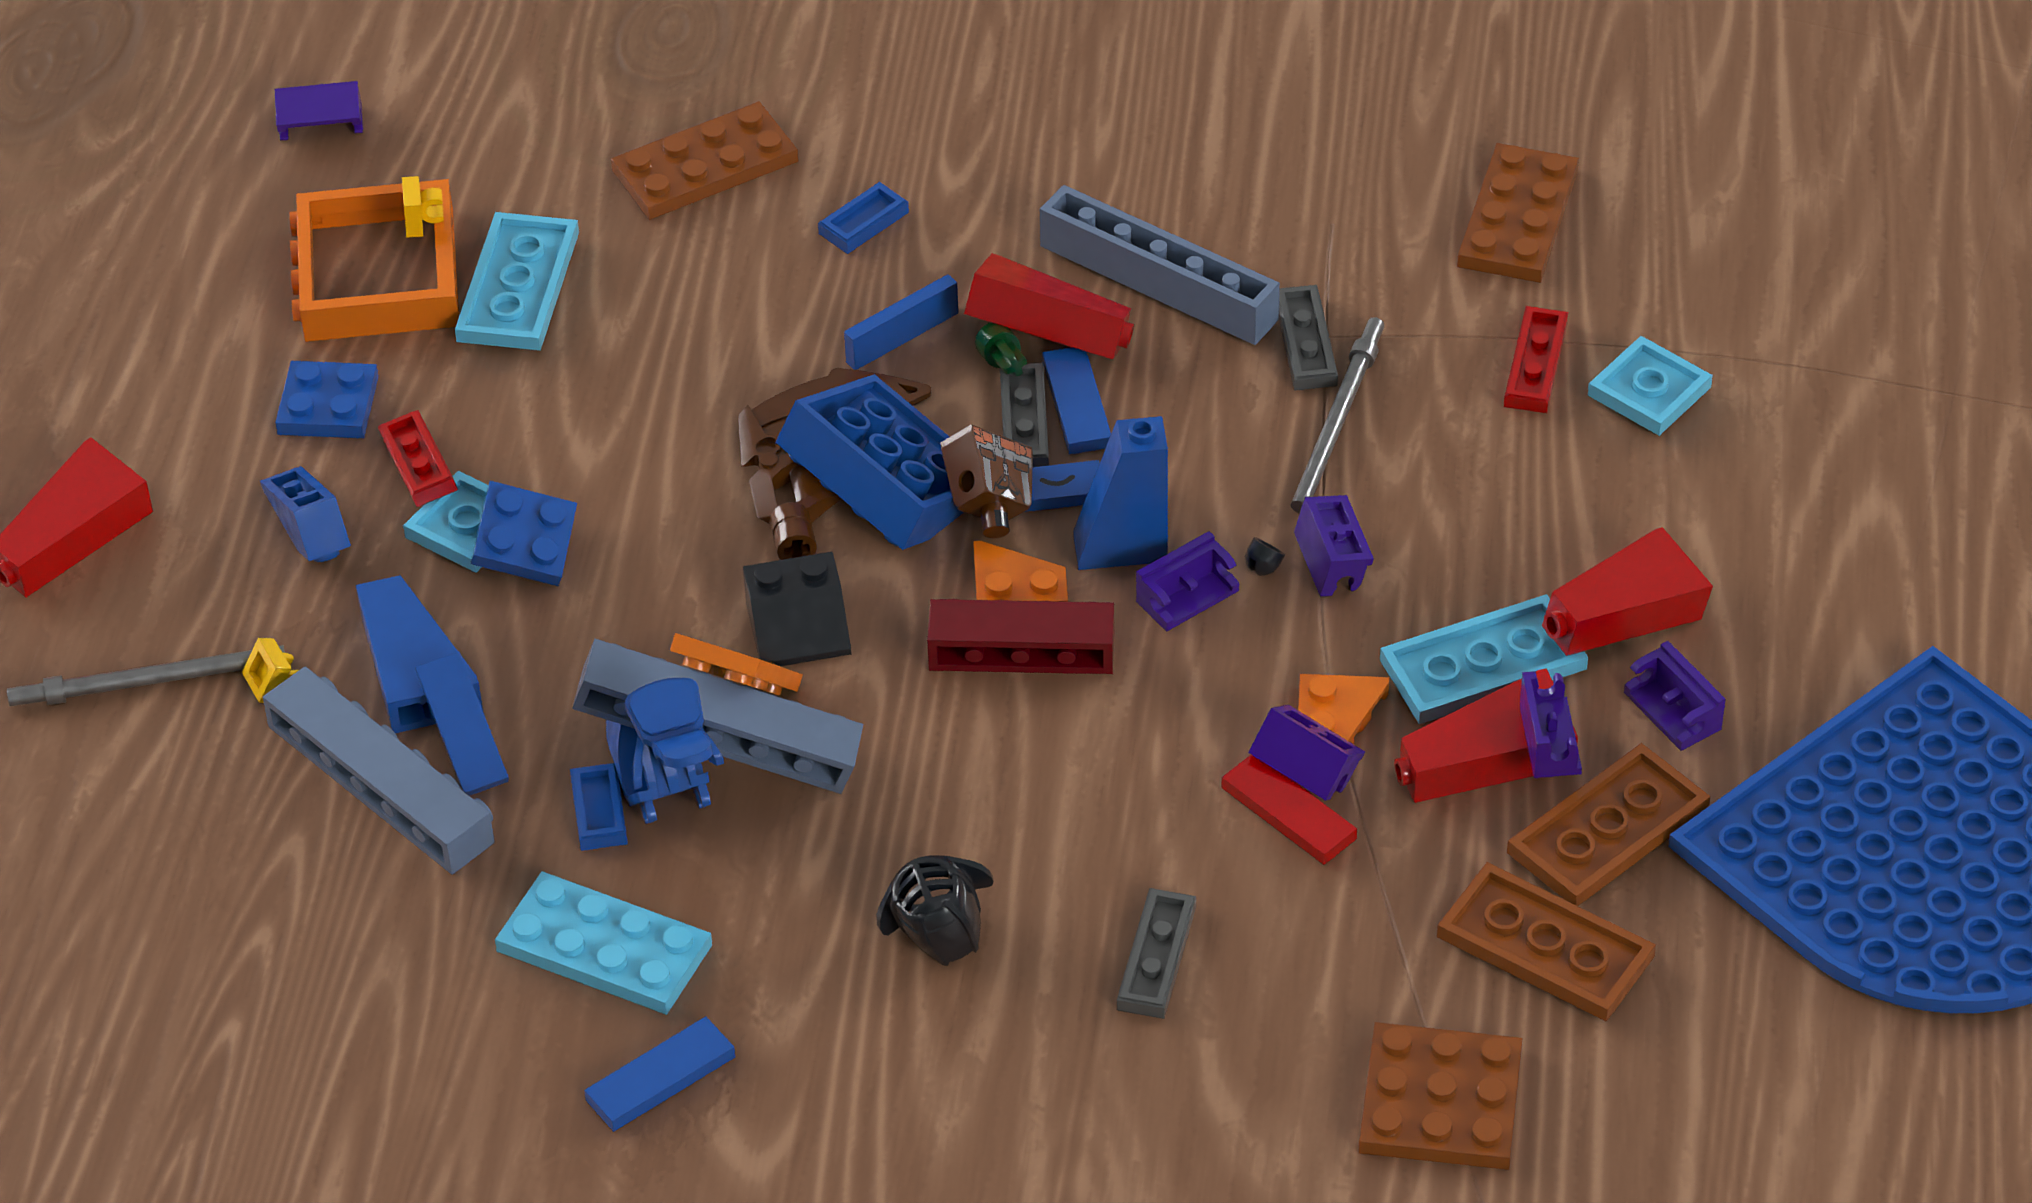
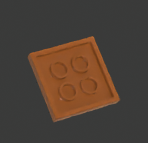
[1359,1022,1523,1170]

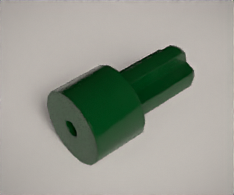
[975,322,1027,377]

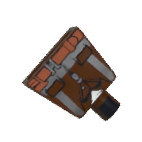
[940,424,1033,538]

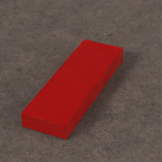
[1504,306,1569,413]
[378,410,458,507]
[1221,755,1357,865]

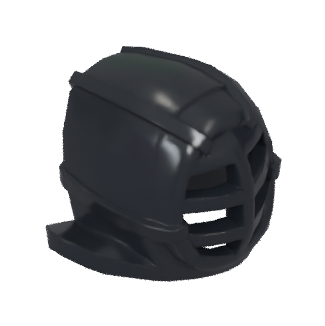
[876,855,994,966]

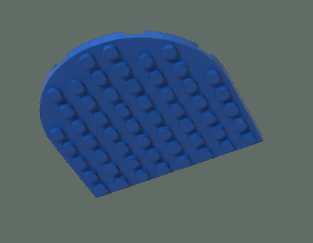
[1668,646,2032,1013]

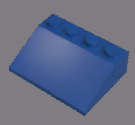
[775,374,964,550]

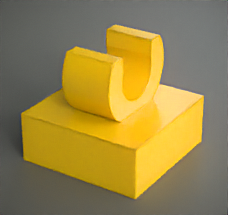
[402,176,444,238]
[242,638,299,703]

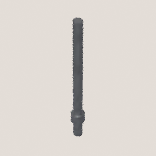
[1290,317,1384,513]
[7,645,285,707]

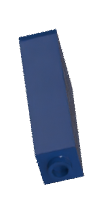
[1073,416,1168,570]
[356,575,484,733]

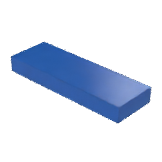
[844,274,959,370]
[1042,347,1111,455]
[415,651,509,796]
[584,1016,735,1132]

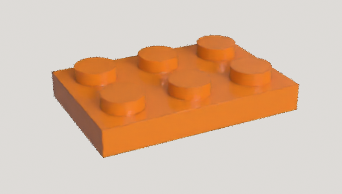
[670,633,803,696]

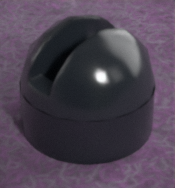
[1245,537,1285,576]

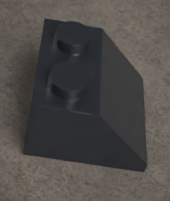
[743,551,852,666]

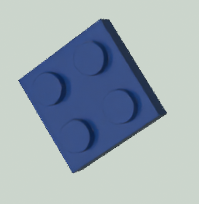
[275,361,379,438]
[471,481,577,586]

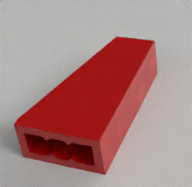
[964,253,1135,359]
[0,437,153,598]
[1542,527,1713,656]
[1394,668,1578,803]

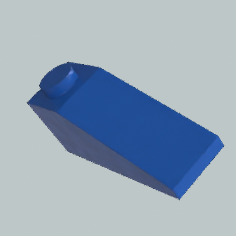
[260,466,351,562]

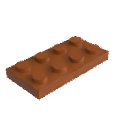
[611,101,799,220]
[1457,143,1579,283]
[1507,743,1710,906]
[1437,862,1656,1022]

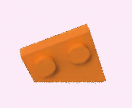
[973,540,1068,602]
[1298,674,1389,744]

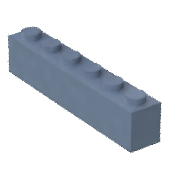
[1039,185,1280,345]
[572,639,864,794]
[263,666,495,875]

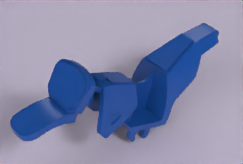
[606,678,724,824]

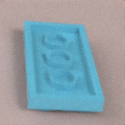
[455,212,579,351]
[1380,594,1588,724]
[495,871,712,1015]

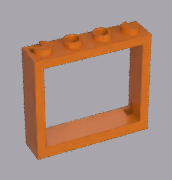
[289,179,459,342]

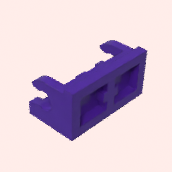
[274,81,363,141]
[1294,495,1374,597]
[1136,531,1239,632]
[1624,641,1726,751]
[1520,671,1582,778]
[1248,705,1365,801]

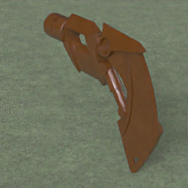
[738,368,931,560]

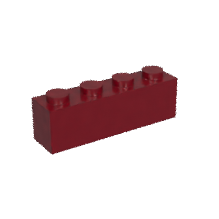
[927,599,1115,674]

